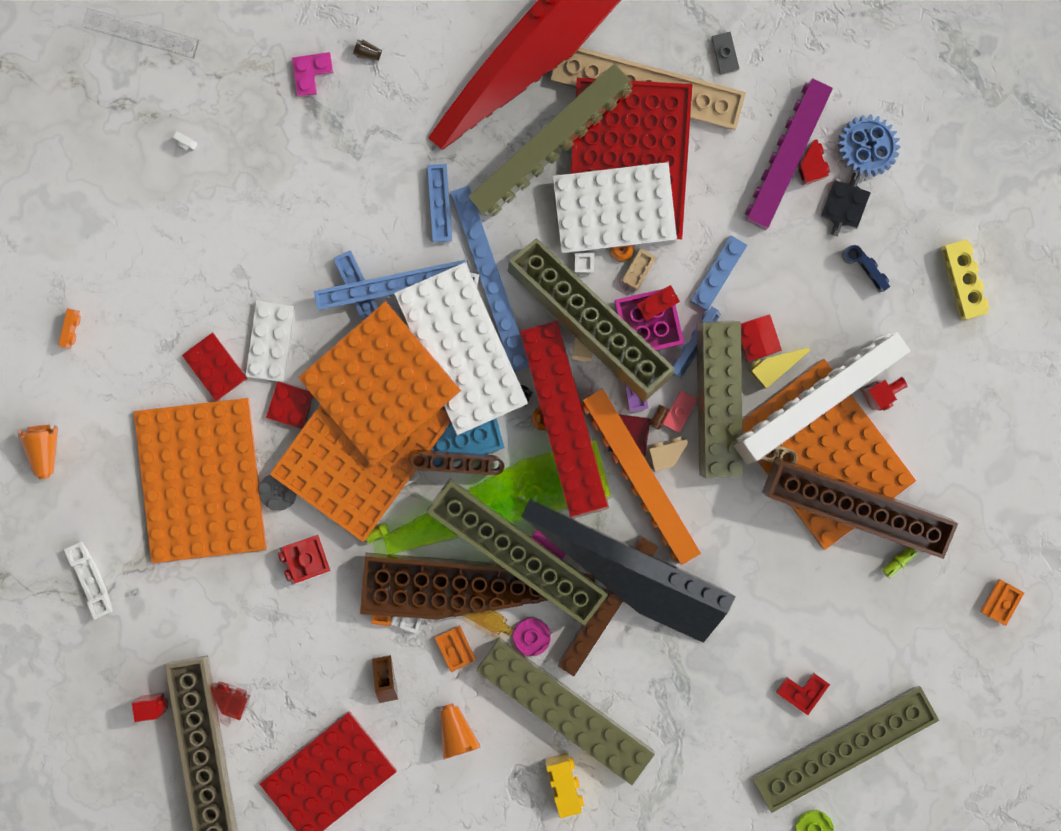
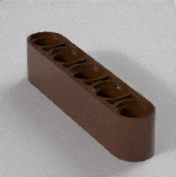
[408,450,505,475]

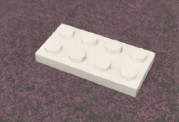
[245,301,295,382]

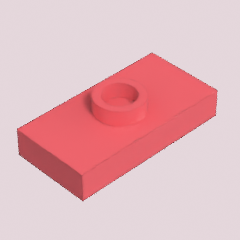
[662,390,698,433]

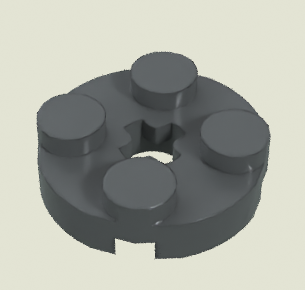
[259,474,297,511]

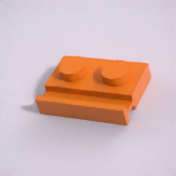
[980,579,1024,626]
[435,625,476,672]

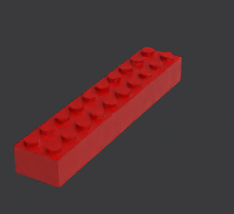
[520,321,610,519]

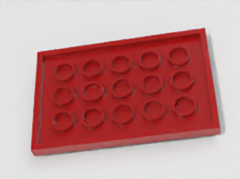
[259,711,397,831]

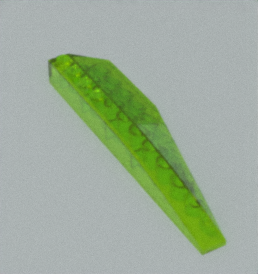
[383,440,612,555]

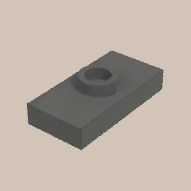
[711,31,740,75]

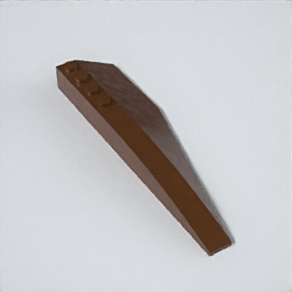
[360,552,596,620]

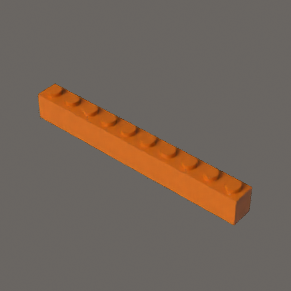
[581,388,701,565]

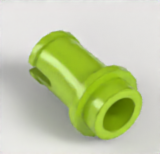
[366,523,390,544]

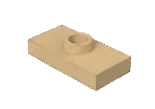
[621,248,657,291]

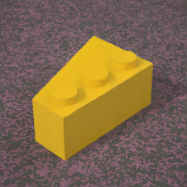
[546,753,585,818]

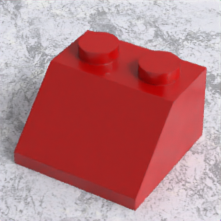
[741,314,782,362]

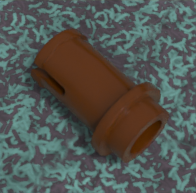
[649,404,670,430]

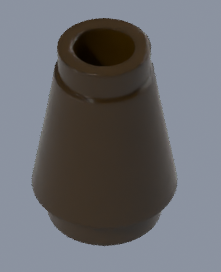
[353,39,382,61]

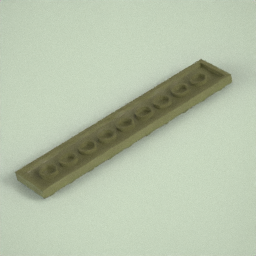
[752,686,940,813]

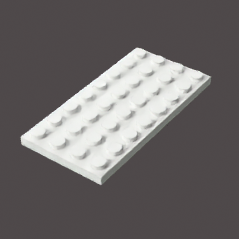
[394,263,528,435]

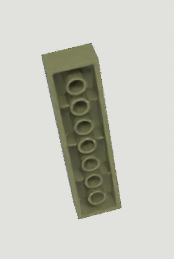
[696,321,743,478]

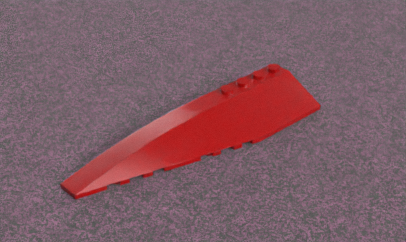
[428,0,621,150]

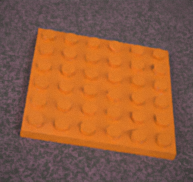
[298,301,462,466]

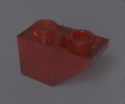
[210,681,251,720]

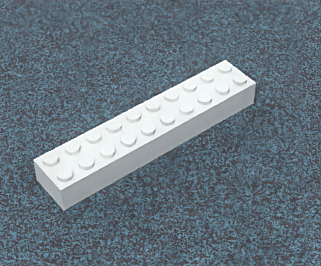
[733,332,911,464]

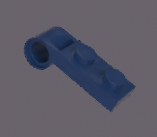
[842,245,890,293]

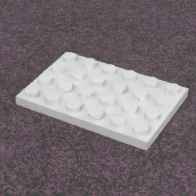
[553,162,677,253]

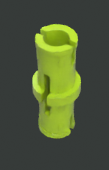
[881,547,919,579]

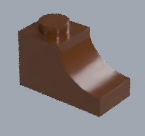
[372,655,398,703]

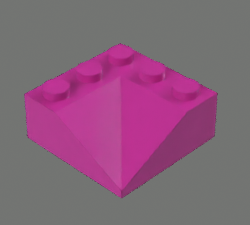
[614,289,685,350]

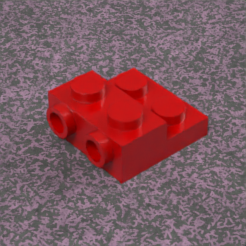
[278,535,331,584]

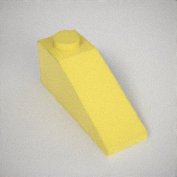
[749,348,811,389]

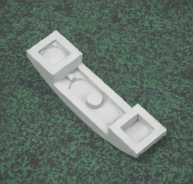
[64,542,113,620]

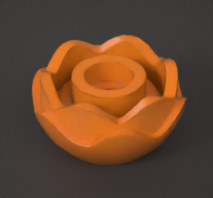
[610,245,634,262]
[531,407,546,431]

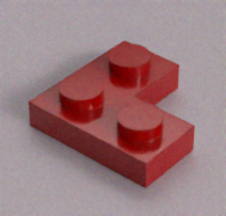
[776,672,830,715]

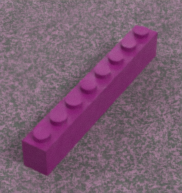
[744,78,833,230]

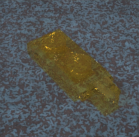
[463,610,514,636]

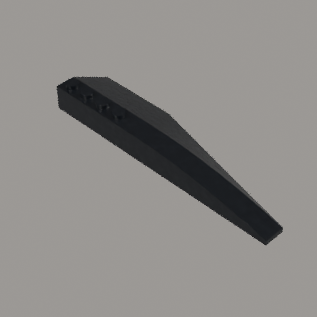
[521,499,736,643]

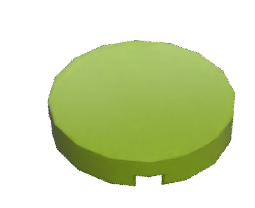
[795,810,834,831]

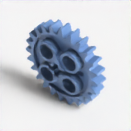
[837,114,901,177]

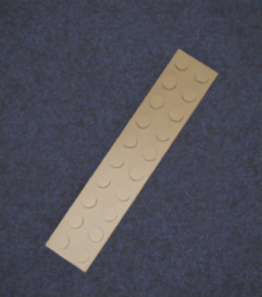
[551,48,746,131]

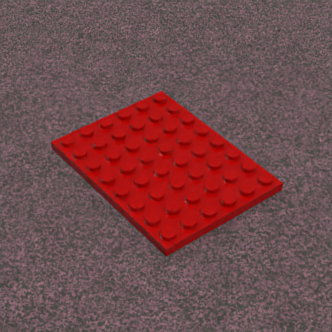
[571,77,693,240]

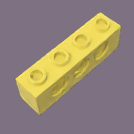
[940,239,989,321]

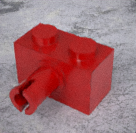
[861,377,908,411]

